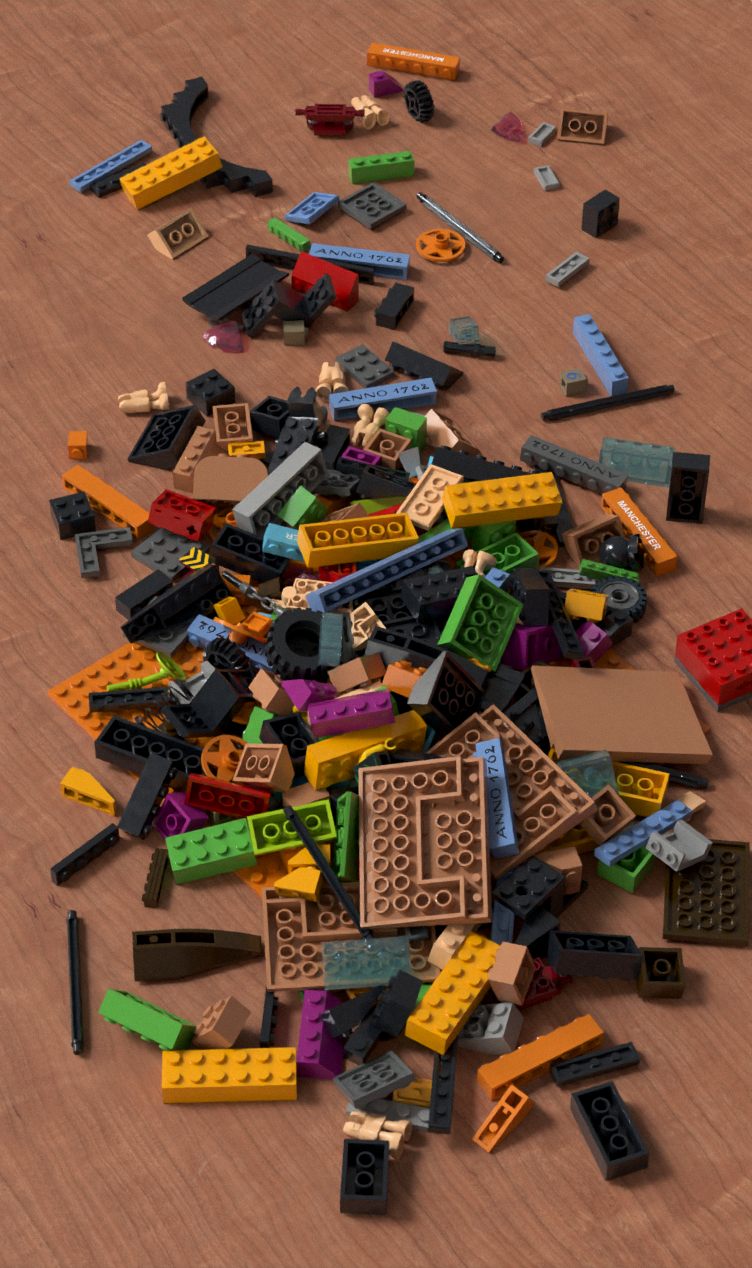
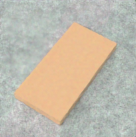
[396,464,463,531]

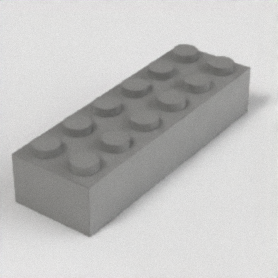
[232,442,328,538]

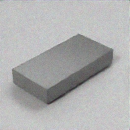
[528,122,557,147]
[534,165,560,191]

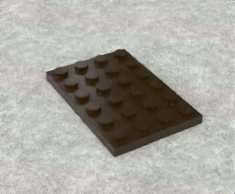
[663,839,750,946]

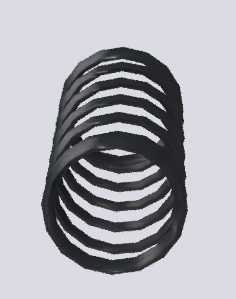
[134,679,194,730]

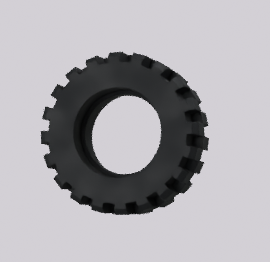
[265,607,343,682]

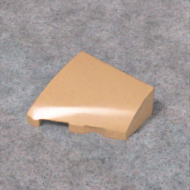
[350,602,386,651]

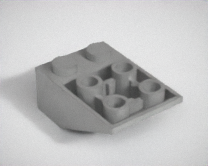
[457,1002,524,1055]

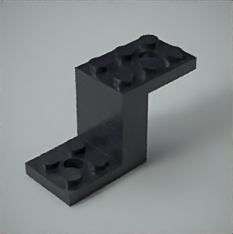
[242,273,337,339]
[161,669,259,738]
[491,855,588,920]

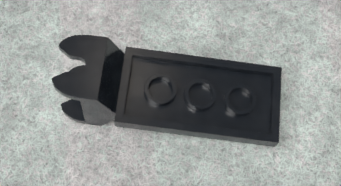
[267,387,328,475]

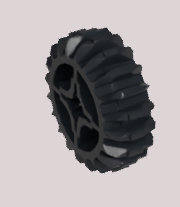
[403,80,435,123]
[202,637,252,670]

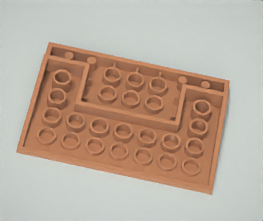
[531,666,713,764]
[426,704,598,879]
[359,756,492,929]
[262,882,440,992]

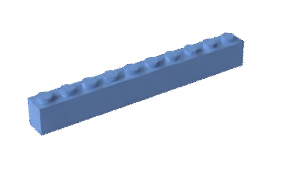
[305,528,468,613]

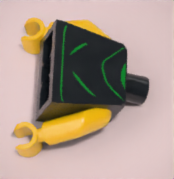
[349,738,398,791]

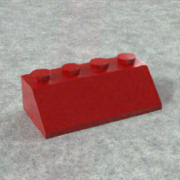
[291,251,359,312]
[184,773,272,819]

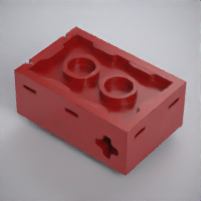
[148,489,216,541]

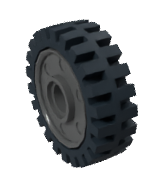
[591,576,647,623]

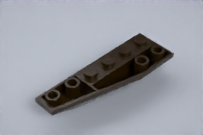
[132,929,262,982]

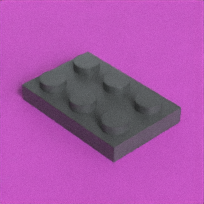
[335,344,394,389]

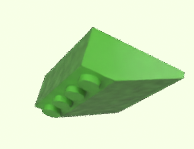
[437,574,524,672]
[332,791,359,883]

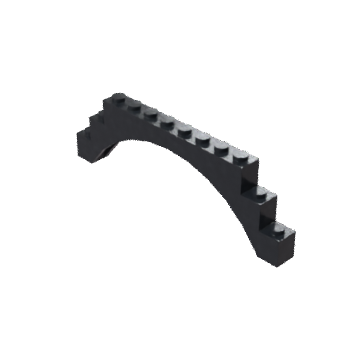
[160,77,273,197]

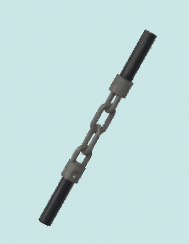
[221,571,287,616]

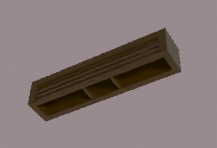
[142,848,169,908]

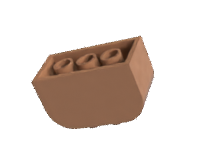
[193,454,269,507]

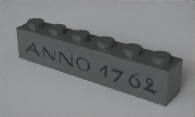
[520,435,628,494]

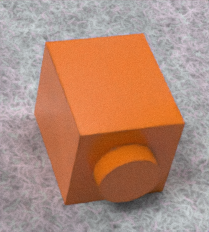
[68,431,88,459]

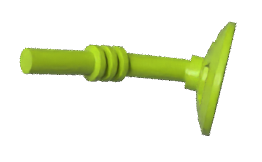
[107,652,186,692]

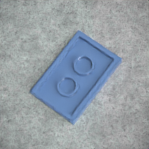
[285,192,340,224]

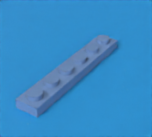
[70,140,152,193]
[594,800,693,866]

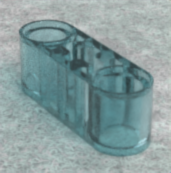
[318,612,343,667]

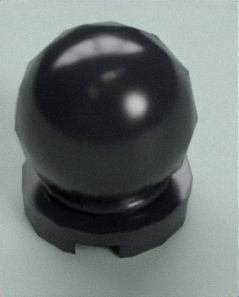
[599,534,644,571]

